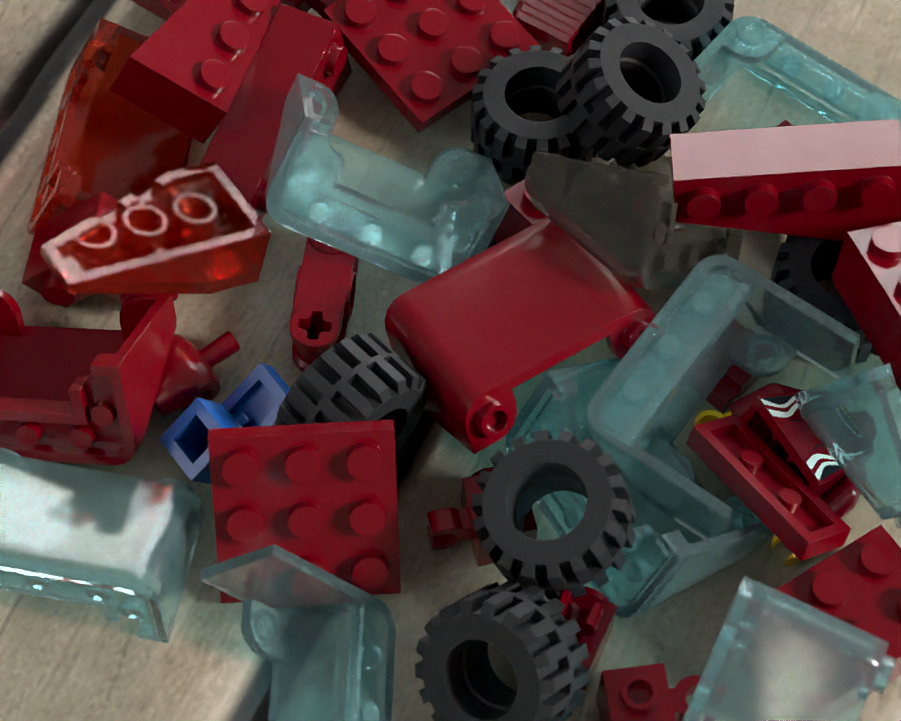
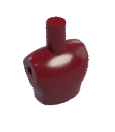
[154,331,241,418]

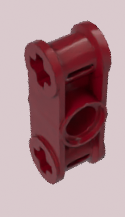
[289,212,359,372]

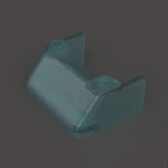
[694,16,901,127]
[587,255,861,551]
[200,544,396,721]

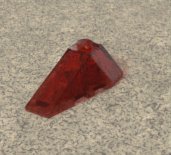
[40,161,272,294]

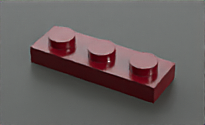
[686,414,851,561]

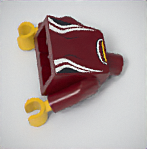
[694,383,877,567]

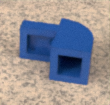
[159,363,290,484]

